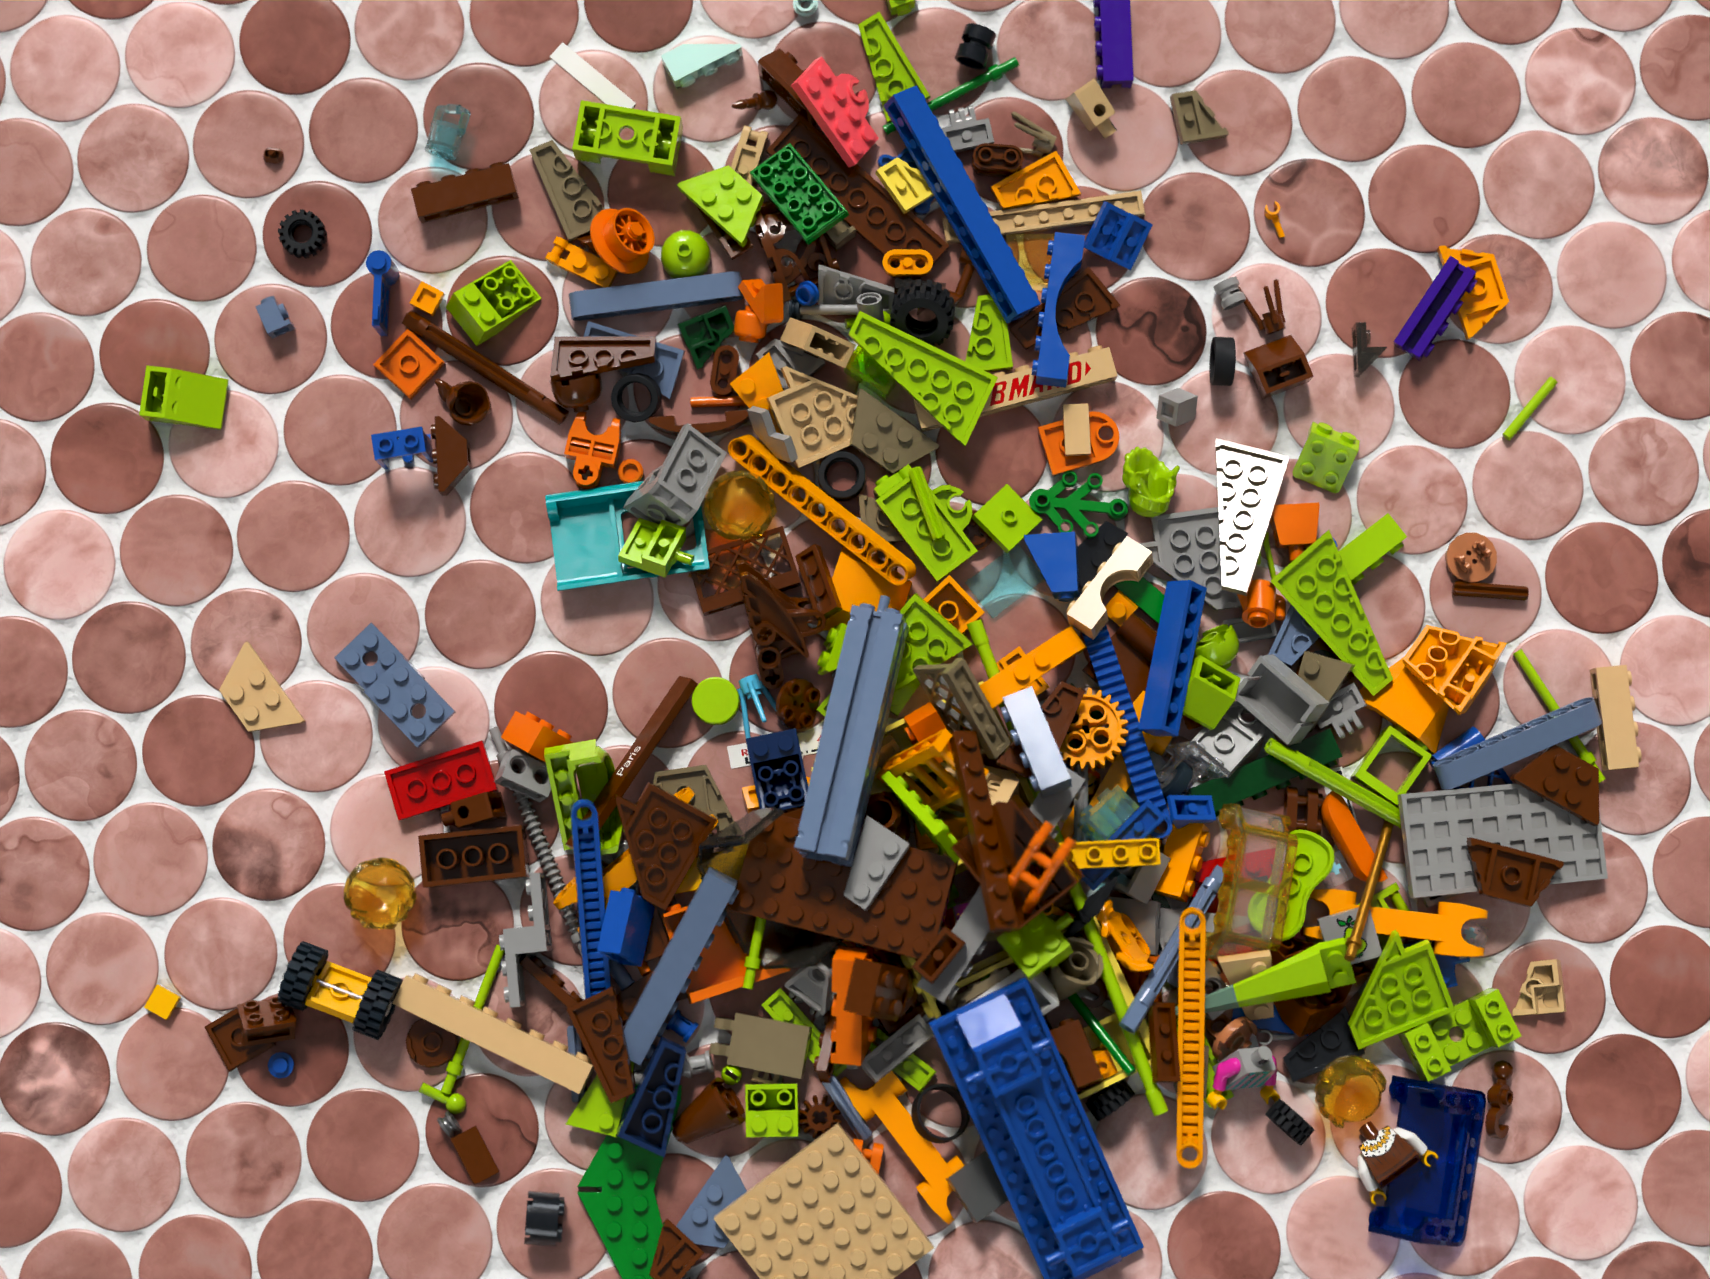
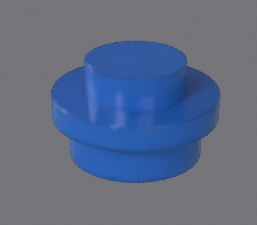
[795,281,820,306]
[268,1052,294,1078]

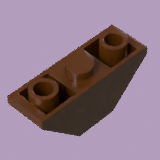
[431,416,471,496]

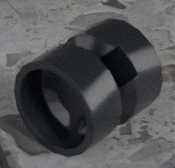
[955,23,996,70]

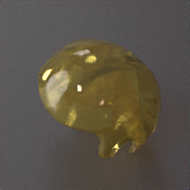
[704,470,777,541]
[343,857,416,929]
[1314,1055,1387,1128]

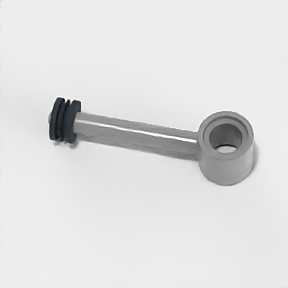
[788,292,884,322]

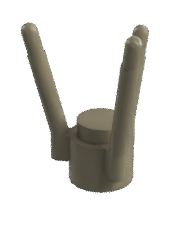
[1011,111,1057,158]

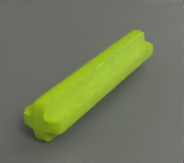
[909,466,945,540]

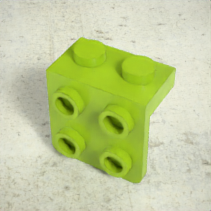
[1292,422,1360,493]

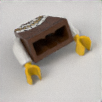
[1357,1121,1438,1205]

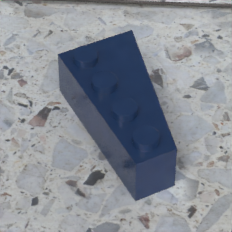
[617,1036,686,1158]

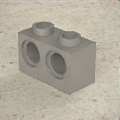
[494,749,551,803]

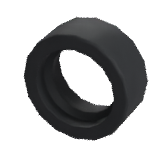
[1209,337,1236,386]
[611,373,662,423]
[818,451,866,501]

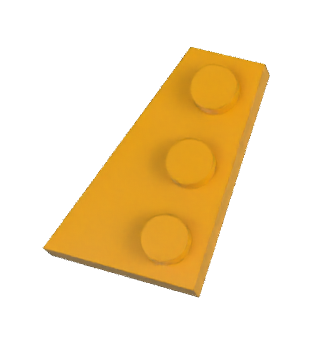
[730,352,784,433]

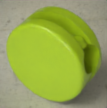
[692,677,740,725]

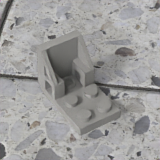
[623,423,727,526]

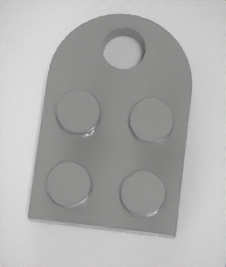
[1188,701,1266,778]

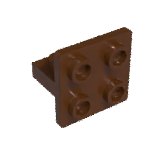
[237,996,297,1047]

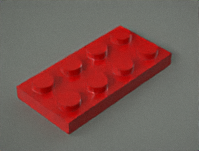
[384,741,498,821]

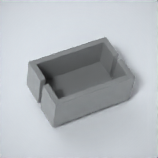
[1235,654,1329,745]

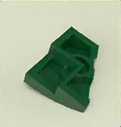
[677,305,734,370]

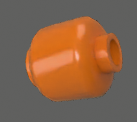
[734,305,767,343]

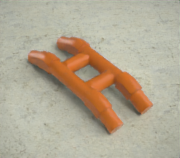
[1008,821,1077,914]

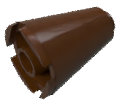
[672,1077,746,1144]

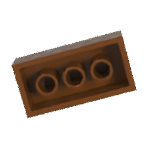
[418,825,530,888]

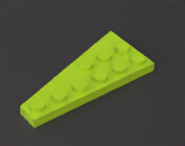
[848,311,998,447]
[1270,530,1393,696]
[816,593,974,717]

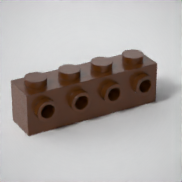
[411,162,519,223]

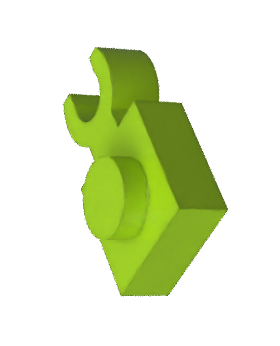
[874,464,912,498]

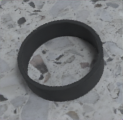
[911,1084,970,1144]

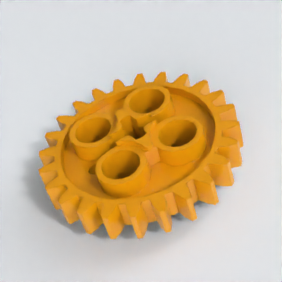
[1059,688,1128,772]

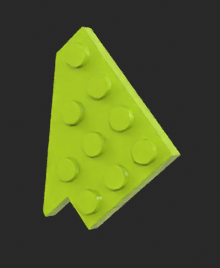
[1348,930,1455,1050]

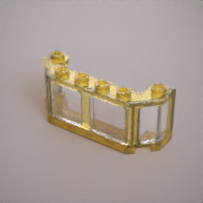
[1205,804,1298,962]

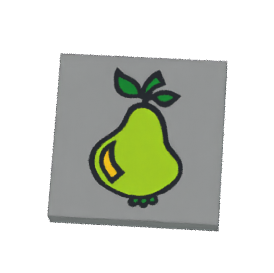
[1317,907,1382,964]

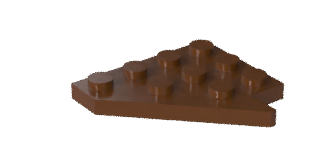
[614,782,717,910]

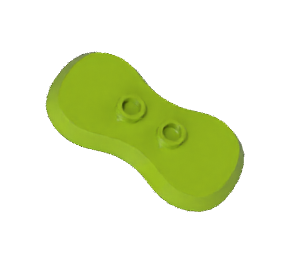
[1247,830,1334,941]

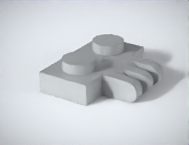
[941,105,994,153]
[1317,683,1367,739]

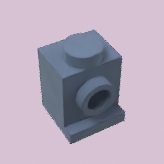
[255,296,295,339]

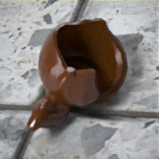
[434,378,492,426]

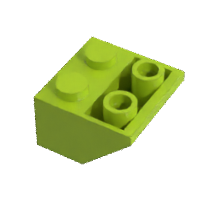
[1183,655,1240,730]
[745,1083,799,1137]

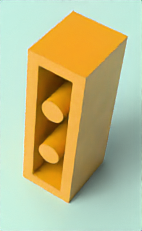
[1154,823,1210,903]

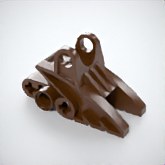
[736,560,826,689]

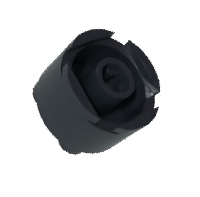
[524,1191,565,1246]

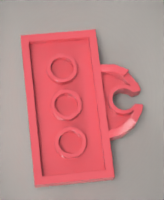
[791,56,879,168]

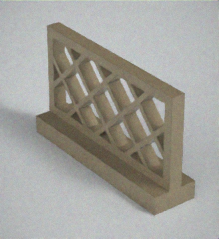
[913,658,1011,759]

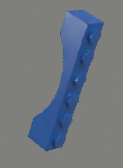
[1031,232,1085,388]

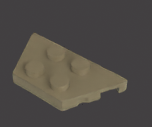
[850,388,940,474]

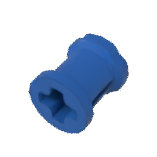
[666,1009,699,1043]

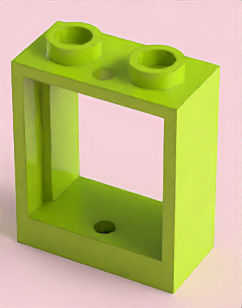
[1351,725,1432,806]

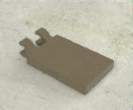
[709,1013,812,1079]

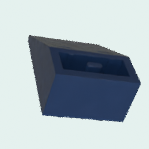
[746,728,808,812]

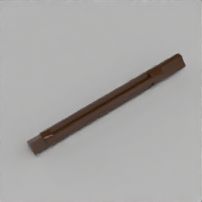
[402,310,569,425]

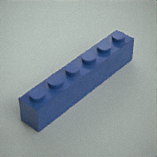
[1138,580,1207,736]

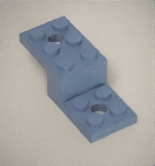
[334,623,456,748]

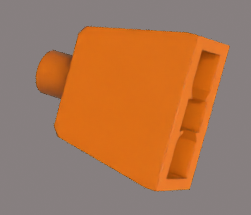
[1270,502,1320,562]

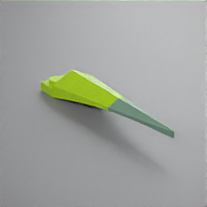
[1147,937,1356,1019]

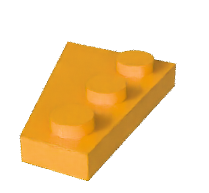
[990,151,1081,210]

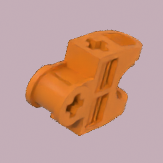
[564,411,621,489]

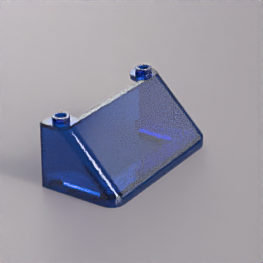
[1368,1075,1486,1247]

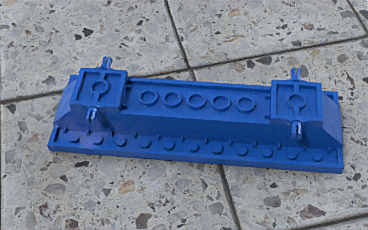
[929,977,1144,1279]

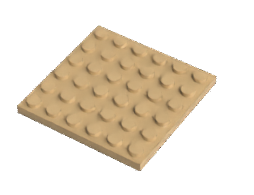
[714,1123,934,1279]

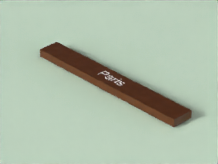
[566,676,698,850]

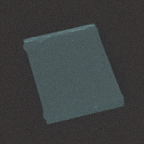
[965,544,1044,619]

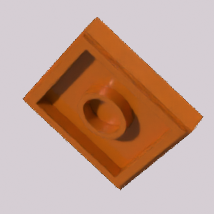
[373,328,446,400]

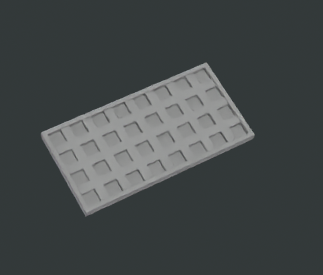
[1397,783,1608,898]

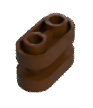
[972,143,1023,177]
[1283,787,1323,837]

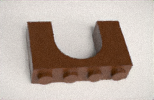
[1048,1018,1105,1090]

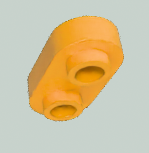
[882,249,933,277]

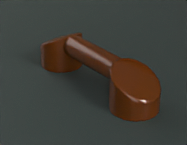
[948,248,975,307]

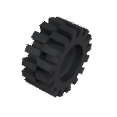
[278,209,327,259]
[1085,1079,1135,1121]
[1266,1099,1314,1146]

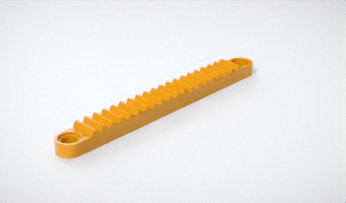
[1176,907,1206,1169]

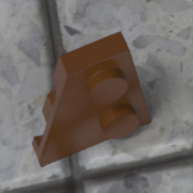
[649,1218,704,1279]

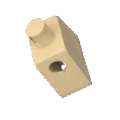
[1066,78,1117,139]

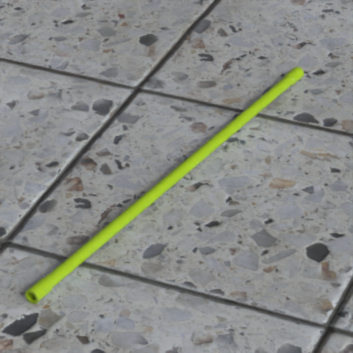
[967,619,1168,1116]

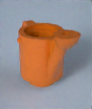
[1236,579,1286,628]

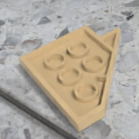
[766,366,858,468]

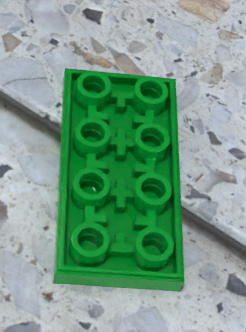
[749,143,849,245]

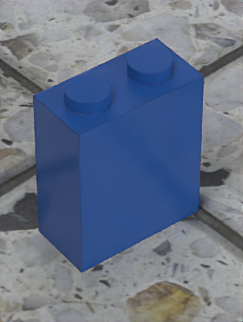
[597,888,655,967]

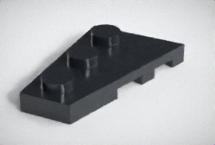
[1078,521,1128,595]
[1282,1006,1365,1083]

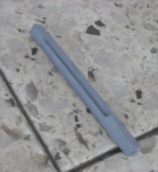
[1119,865,1228,1034]

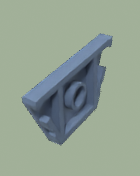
[676,1154,747,1248]

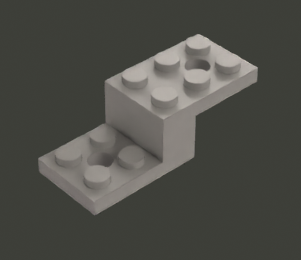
[499,873,552,1008]

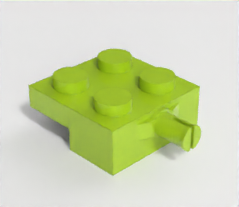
[618,518,695,578]
[997,911,1074,981]

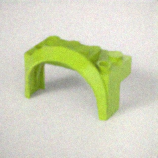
[544,739,622,855]

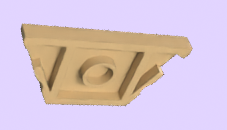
[219,641,306,732]

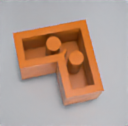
[903,702,952,763]
[501,711,573,763]

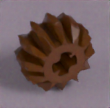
[798,1095,842,1139]

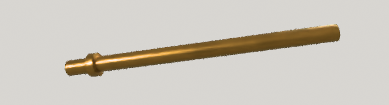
[1344,820,1394,962]

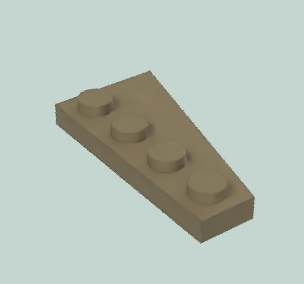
[529,140,605,242]

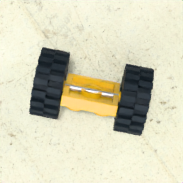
[277,941,403,1040]

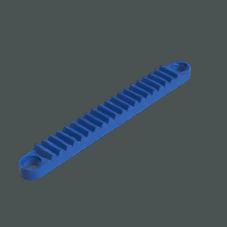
[1082,625,1173,840]
[570,799,611,999]

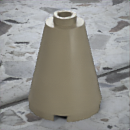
[1047,937,1104,1001]

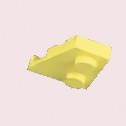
[875,158,934,214]

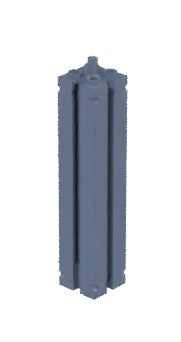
[794,595,909,867]

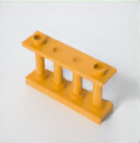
[876,728,989,813]

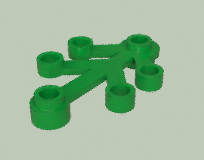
[1029,470,1128,539]

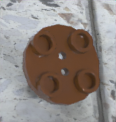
[776,678,821,729]

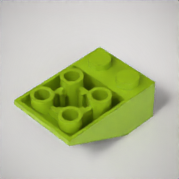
[446,260,542,346]
[139,365,229,430]

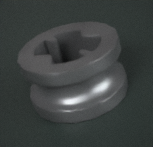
[437,1111,462,1137]

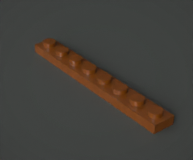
[949,731,1019,932]

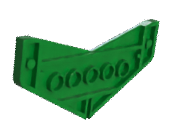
[577,1085,682,1279]

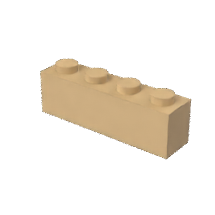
[1590,665,1642,771]

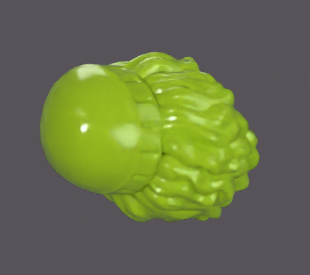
[1122,447,1180,517]

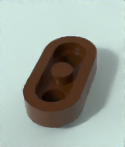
[710,345,739,396]

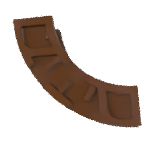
[753,200,840,303]

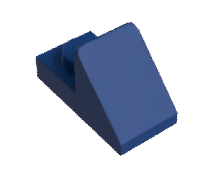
[1167,795,1217,829]

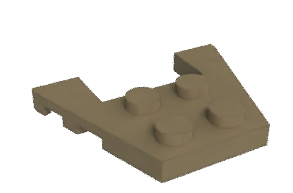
[653,765,741,841]

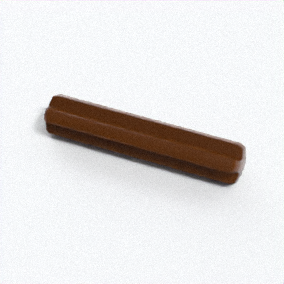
[1452,581,1529,601]

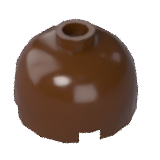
[550,373,602,412]

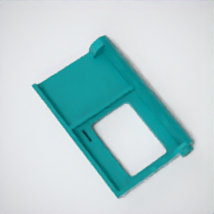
[545,481,710,591]

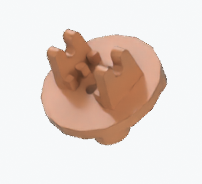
[1445,533,1497,583]

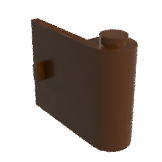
[1082,613,1157,703]

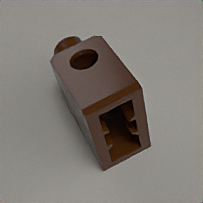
[441,792,507,828]

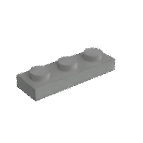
[861,1014,934,1084]

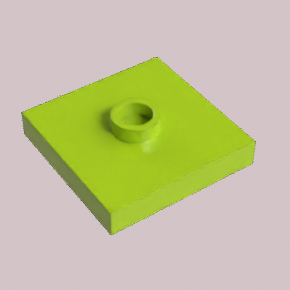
[971,484,1042,553]

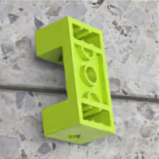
[572,100,683,176]
[1398,988,1521,1082]

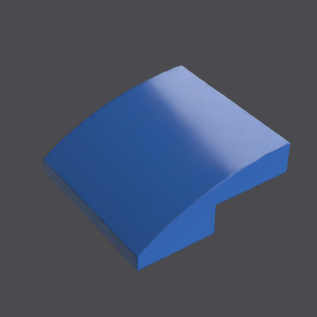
[1084,201,1153,270]

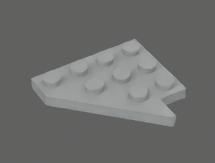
[1139,507,1242,610]

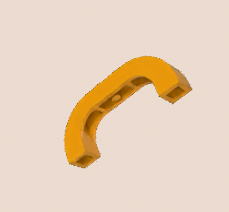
[951,626,1087,730]

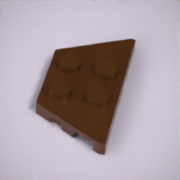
[1510,745,1599,826]
[1467,837,1564,907]

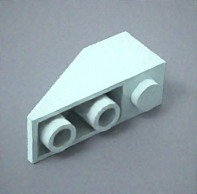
[661,44,743,89]

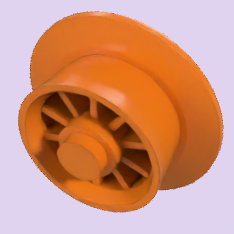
[590,208,655,274]

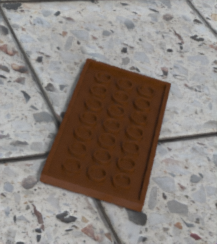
[731,809,958,959]

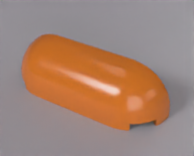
[1321,791,1388,883]

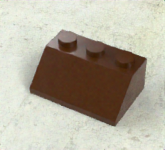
[758,48,817,126]

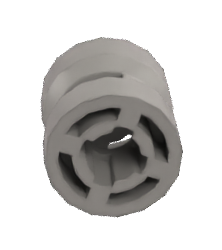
[1213,276,1247,310]

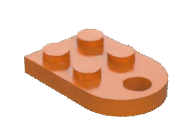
[1037,412,1119,477]

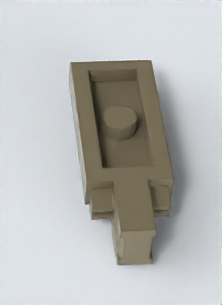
[945,967,1013,1012]

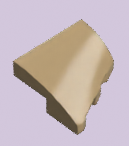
[1513,959,1566,1016]

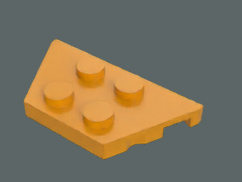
[1437,245,1509,340]

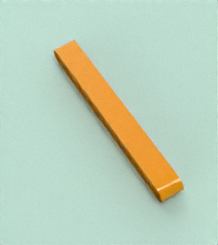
[728,434,916,585]

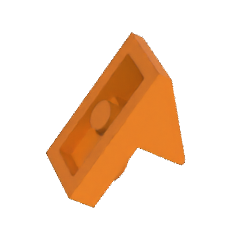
[738,279,784,324]

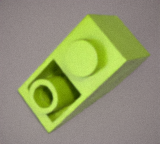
[817,623,847,675]

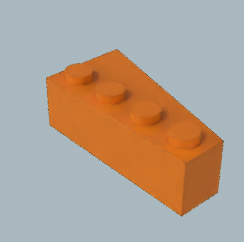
[831,946,877,1066]

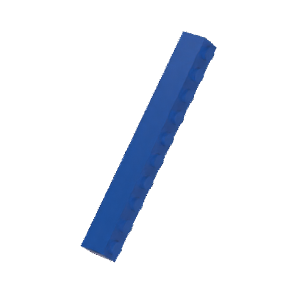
[883,85,1041,324]

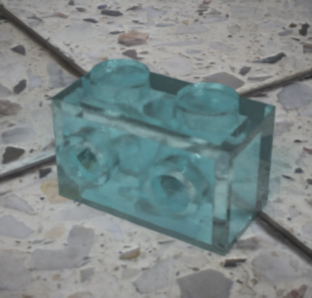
[1077,785,1140,841]

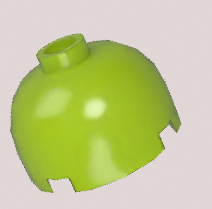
[661,230,711,279]
[1193,624,1239,670]

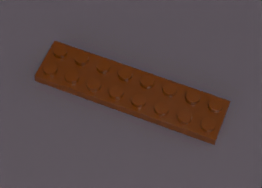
[766,114,950,284]

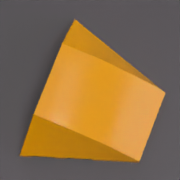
[817,546,912,631]
[1402,625,1507,715]
[1359,657,1449,754]

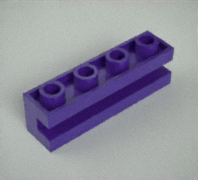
[1093,0,1134,89]
[1394,256,1478,361]

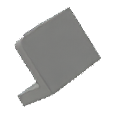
[1156,388,1198,427]

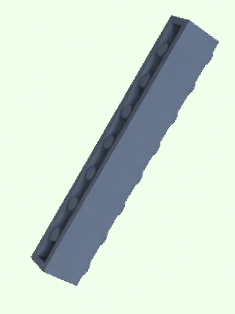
[623,866,739,1065]

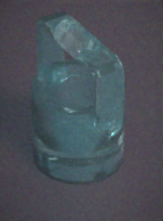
[424,104,471,160]

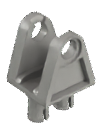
[784,941,848,1019]

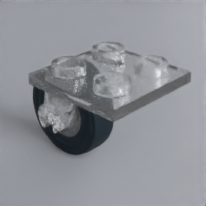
[1157,740,1231,804]

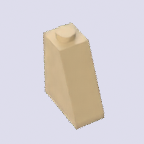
[780,317,855,368]

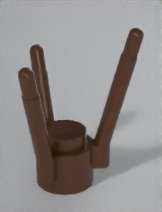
[1238,279,1286,335]

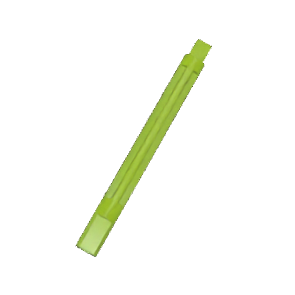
[1264,738,1401,828]

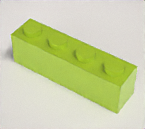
[1339,513,1407,585]

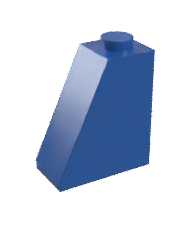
[1024,531,1080,602]

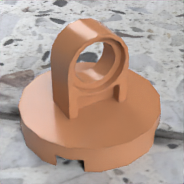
[1206,1014,1257,1061]

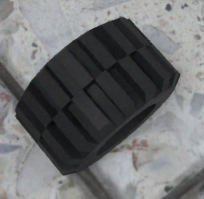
[890,279,955,347]

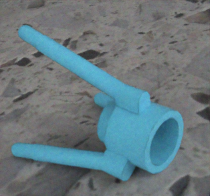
[737,674,776,738]

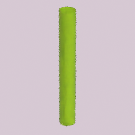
[1502,377,1558,441]

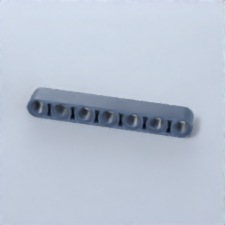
[569,271,744,321]
[1433,697,1602,790]

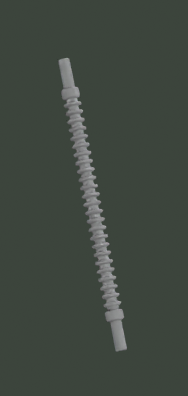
[489,726,582,957]

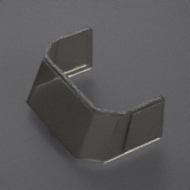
[697,807,844,969]

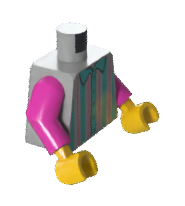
[1207,1046,1280,1110]

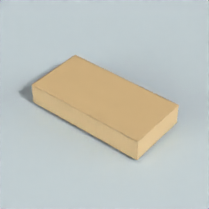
[1062,403,1091,456]

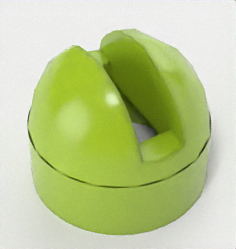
[721,1065,742,1085]

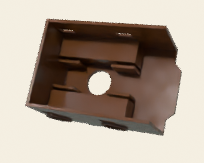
[951,794,1084,930]

